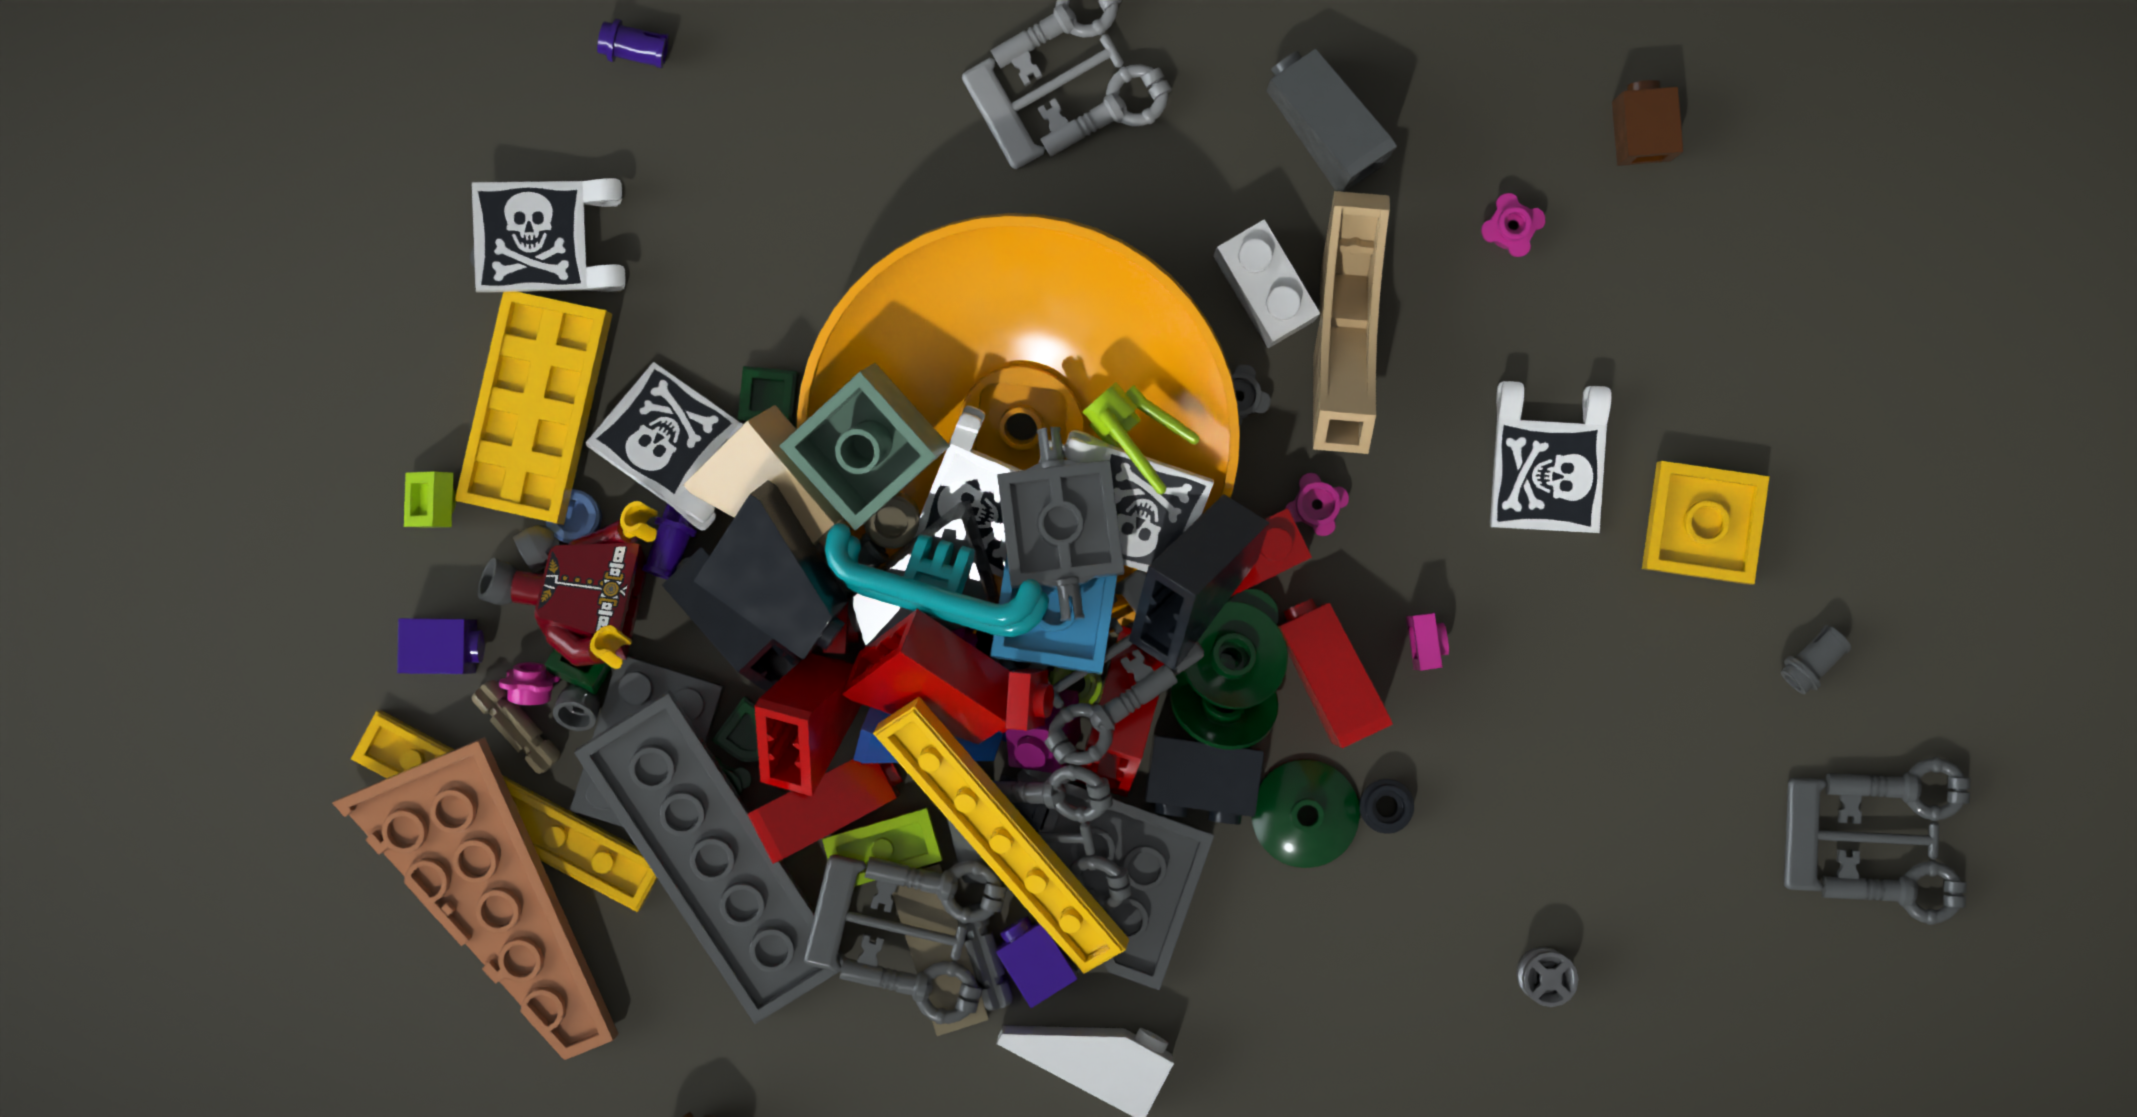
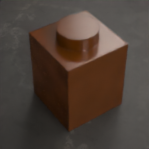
[1612,80,1683,166]

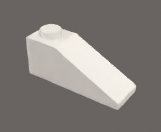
[997,1025,1174,1117]

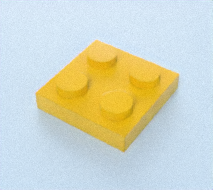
[1642,461,1770,585]

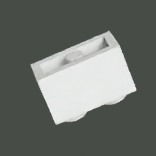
[1213,219,1320,348]

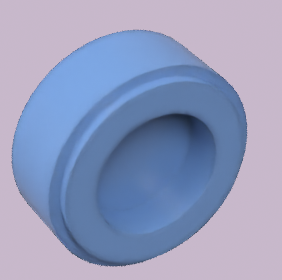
[545,489,602,544]

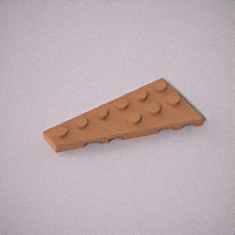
[332,737,619,1060]

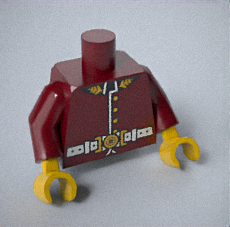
[511,501,658,669]

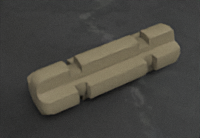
[472,680,561,774]

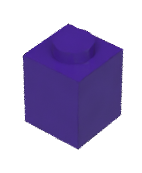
[397,618,485,674]
[996,916,1078,1008]

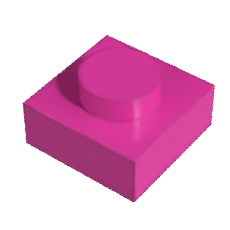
[1406,613,1449,671]

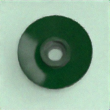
[1183,601,1288,709]
[1170,653,1279,750]
[1251,759,1360,868]

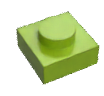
[404,472,456,528]

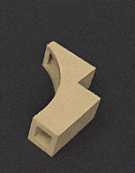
[1313,191,1390,454]

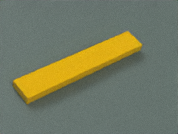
[873,697,1129,974]
[351,710,658,912]

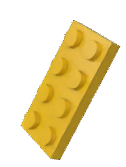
[455,292,613,525]

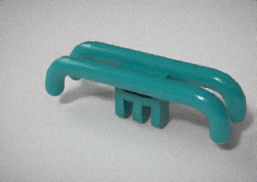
[825,523,1049,637]

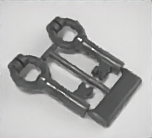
[988,570,1205,765]
[1784,757,1971,925]
[947,764,1132,910]
[804,855,1007,1025]

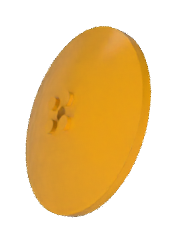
[797,213,1240,646]

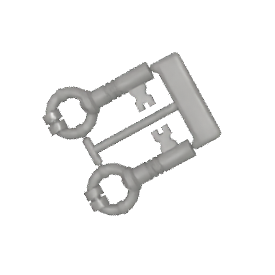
[962,0,1172,169]

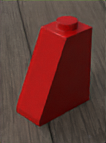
[1277,598,1393,748]
[842,609,1011,744]
[1075,626,1164,797]
[755,653,862,796]
[747,758,903,864]

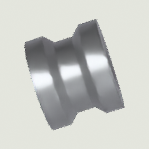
[1516,947,1579,1007]

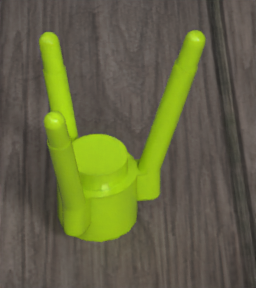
[1083,382,1200,494]

